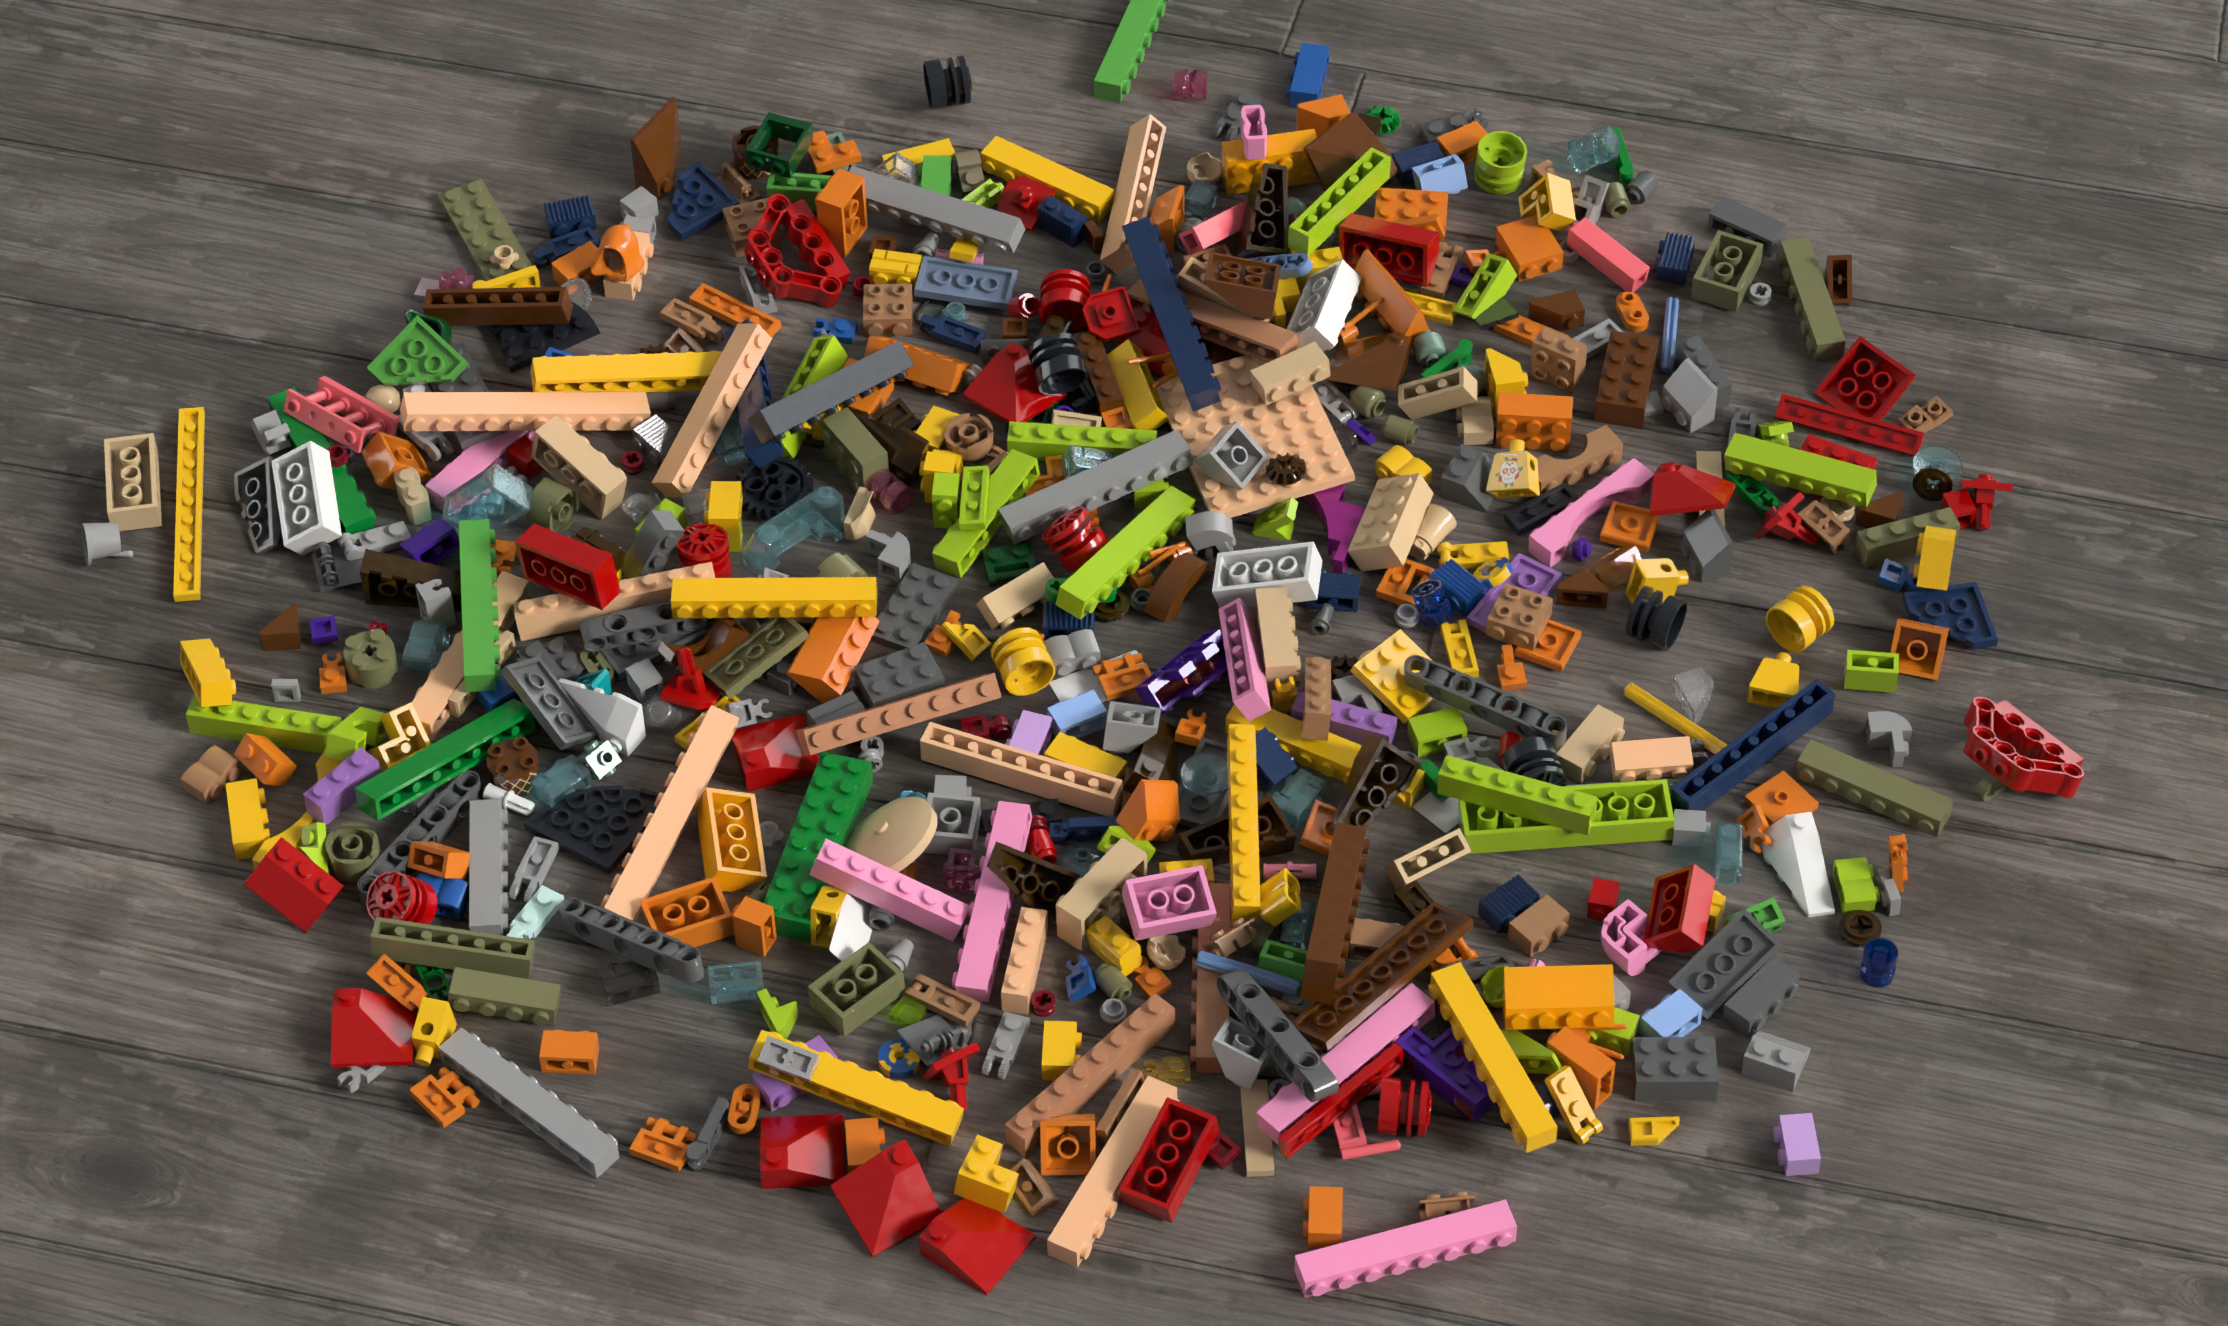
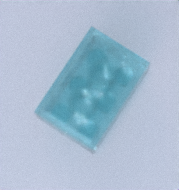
[442,463,532,533]

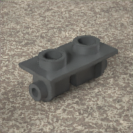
[980,338,1029,363]

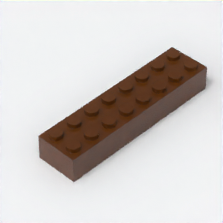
[1300,822,1370,1005]

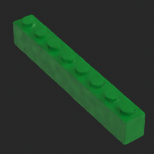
[267,387,377,534]
[355,698,536,821]

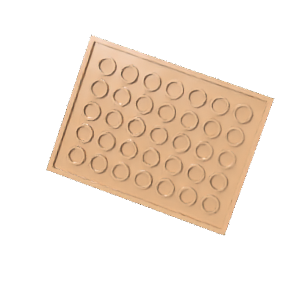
[1154,355,1355,518]

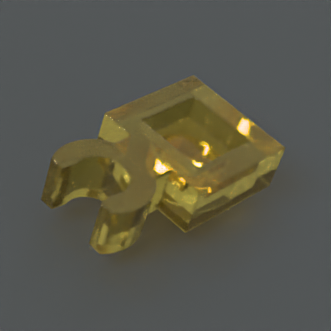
[1144,1056,1191,1085]

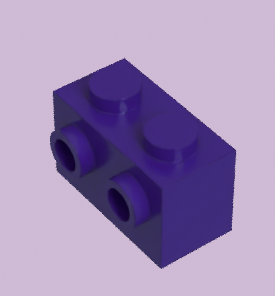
[399,518,460,565]

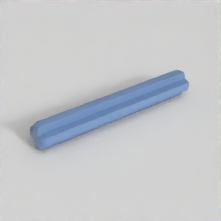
[1660,297,1679,374]
[1196,951,1300,995]

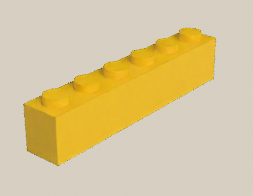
[981,136,1115,223]

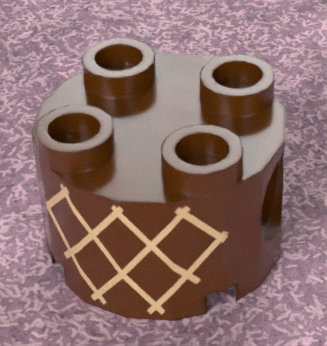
[732,125,779,180]
[486,737,541,797]

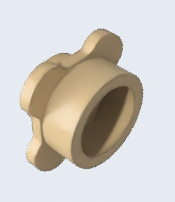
[490,245,519,269]

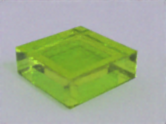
[889,995,927,1027]

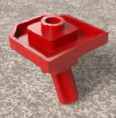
[997,176,1055,232]
[1082,286,1140,341]
[1958,474,2013,531]
[1754,491,1820,545]
[660,647,721,710]
[923,1043,980,1111]

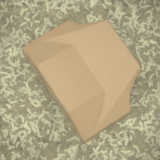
[843,487,876,541]

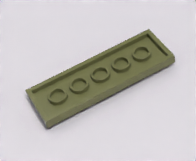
[438,179,532,281]

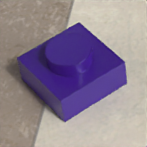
[309,615,339,645]

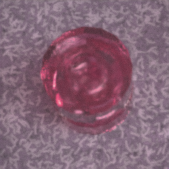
[1174,69,1207,100]
[867,469,913,515]

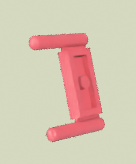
[1332,1083,1401,1160]

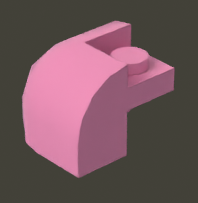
[1601,899,1663,976]

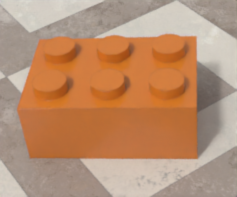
[815,168,868,258]
[1374,188,1448,242]
[1495,392,1573,452]
[640,876,734,947]

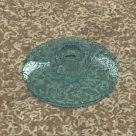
[1912,445,1963,484]
[1180,753,1228,796]
[1057,841,1105,878]

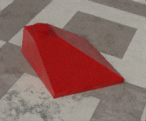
[1814,336,1916,420]
[963,342,1067,424]
[1650,462,1736,516]
[731,713,819,792]
[331,988,418,1068]
[760,1113,845,1189]
[830,1139,941,1257]
[918,1198,1036,1296]

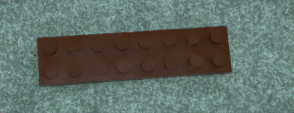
[1291,902,1474,1050]

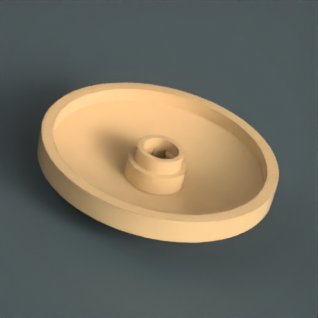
[845,797,938,872]

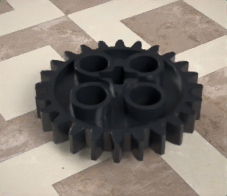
[734,456,814,522]

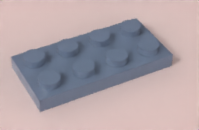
[914,256,1018,311]

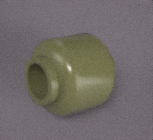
[1349,386,1386,419]

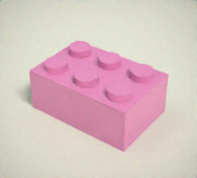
[1121,865,1217,941]

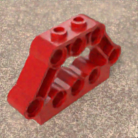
[744,194,851,308]
[1963,696,2085,798]

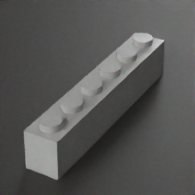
[469,799,509,936]

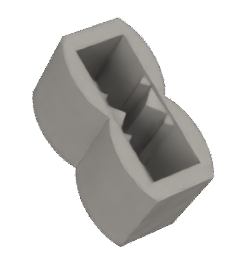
[1043,629,1101,676]

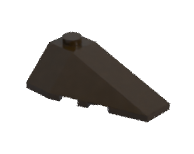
[848,406,929,488]
[1123,719,1178,794]
[1331,735,1421,831]
[987,841,1081,922]

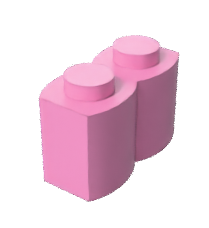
[1241,105,1267,160]

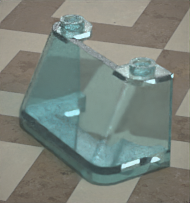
[742,486,845,576]

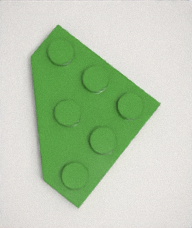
[367,315,470,386]

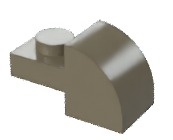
[953,149,985,196]

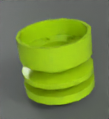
[1473,131,1527,195]

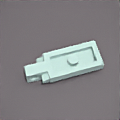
[507,885,564,939]

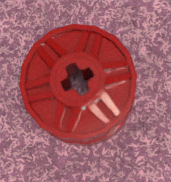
[1040,269,1090,333]
[1042,506,1109,572]
[676,523,733,578]
[366,870,437,925]
[1378,1077,1432,1138]

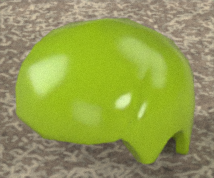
[1480,965,1509,1008]

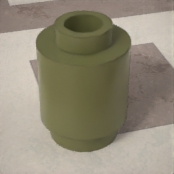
[1604,182,1630,218]
[1380,414,1419,445]
[1094,963,1132,1001]

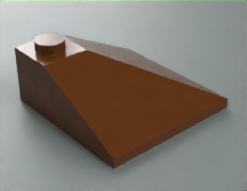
[630,97,682,200]
[1303,112,1399,192]
[1204,252,1281,320]
[1326,332,1412,392]

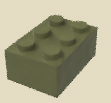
[1691,230,1763,312]
[821,407,890,494]
[808,942,905,1037]

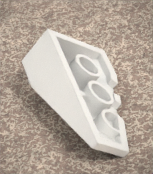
[559,678,646,757]
[1760,812,1835,917]

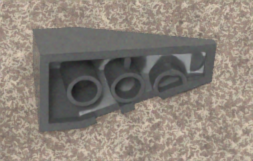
[234,456,281,555]

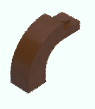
[1144,552,1215,622]
[657,618,749,676]

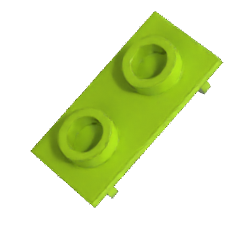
[961,178,1004,208]

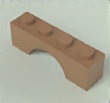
[1536,425,1623,495]
[1302,657,1331,741]

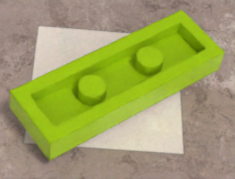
[959,466,990,531]

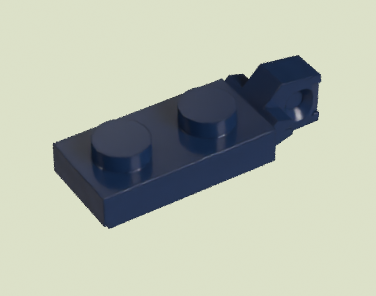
[533,226,600,267]
[919,314,986,354]
[1049,816,1120,843]

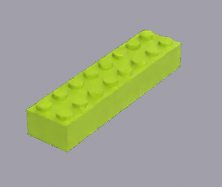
[1458,779,1674,854]

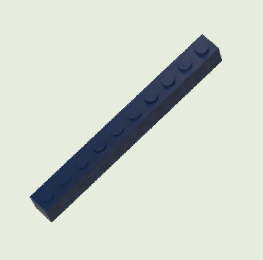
[1122,216,1222,412]

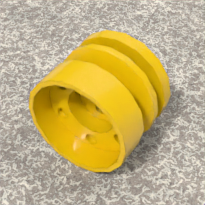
[1766,585,1834,653]
[991,628,1055,696]

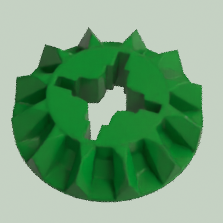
[1365,104,1400,135]

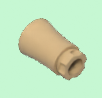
[1409,504,1457,561]

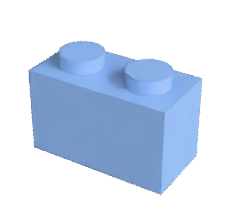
[1412,154,1468,194]
[1047,690,1107,739]
[1639,989,1703,1037]

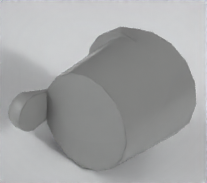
[81,522,133,566]

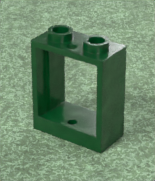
[746,112,813,178]

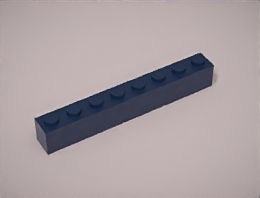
[724,319,784,468]
[1670,679,1835,811]

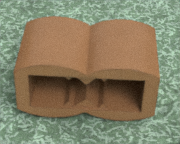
[181,745,241,804]

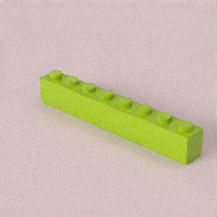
[1055,486,1196,619]

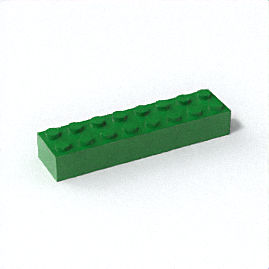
[763,752,873,943]

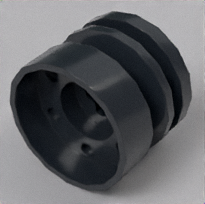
[923,56,972,109]
[1027,333,1088,395]
[1626,586,1688,650]
[1503,737,1567,787]

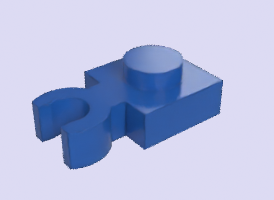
[813,318,858,345]
[1877,558,1921,592]
[1065,954,1096,1002]

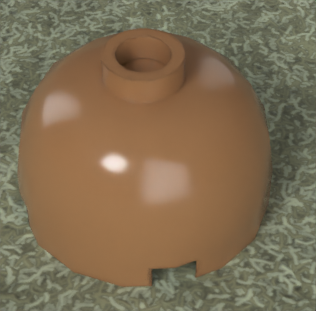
[944,413,994,462]

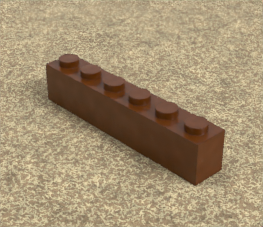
[422,287,573,326]

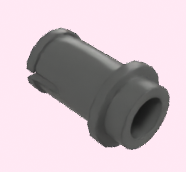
[1310,603,1334,635]

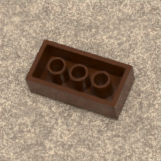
[1594,331,1659,428]

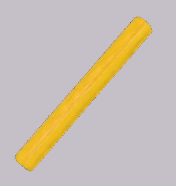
[1624,683,1727,754]

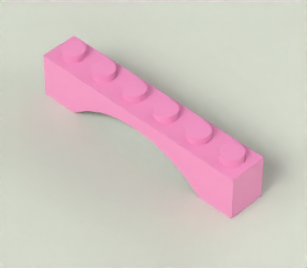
[1528,458,1654,568]

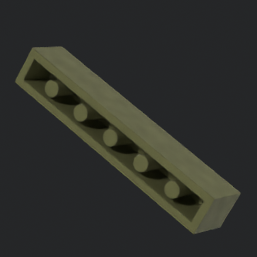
[1776,237,1846,361]
[1795,739,1953,837]
[371,917,535,979]

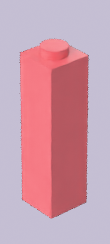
[1178,200,1247,256]
[1566,217,1650,292]

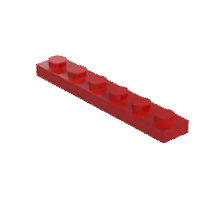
[1775,393,1925,458]
[1278,1043,1404,1160]

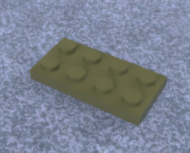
[703,617,810,699]

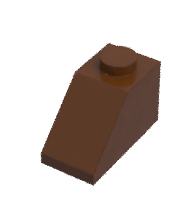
[1528,289,1585,331]

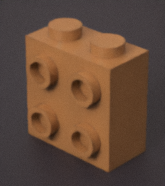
[722,198,785,257]
[863,284,913,336]
[1530,327,1587,393]
[1486,583,1553,651]

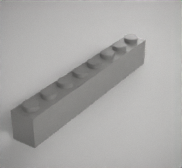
[849,166,1025,253]
[998,429,1193,545]
[439,1027,619,1179]

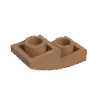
[1898,396,1953,433]

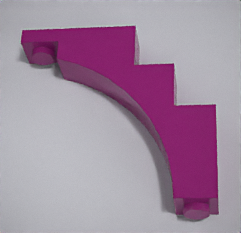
[1300,484,1366,574]

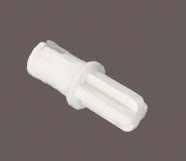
[483,783,535,816]

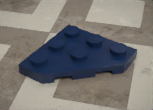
[668,162,740,240]
[1902,582,1998,649]

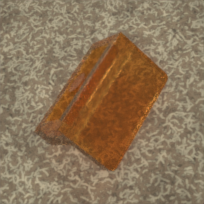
[1586,546,1642,591]

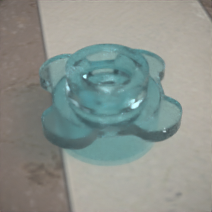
[942,302,970,322]

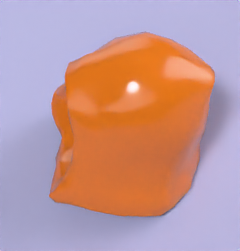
[590,224,644,282]

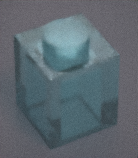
[1184,179,1217,221]

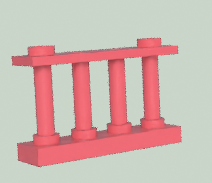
[283,376,400,453]

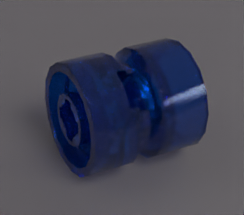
[1411,579,1454,627]
[1860,938,1898,988]

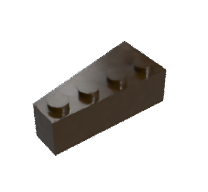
[1235,163,1290,258]
[360,549,462,611]
[1177,795,1296,866]

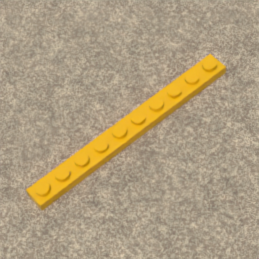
[173,407,205,602]

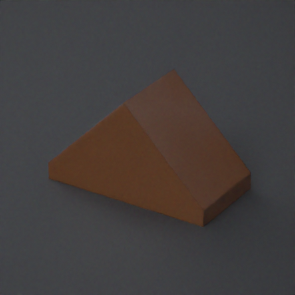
[1824,255,1852,304]
[1856,491,1904,529]
[1556,568,1608,609]
[258,603,301,651]

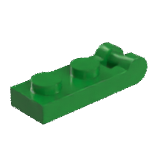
[1606,128,1634,189]
[1420,339,1473,379]

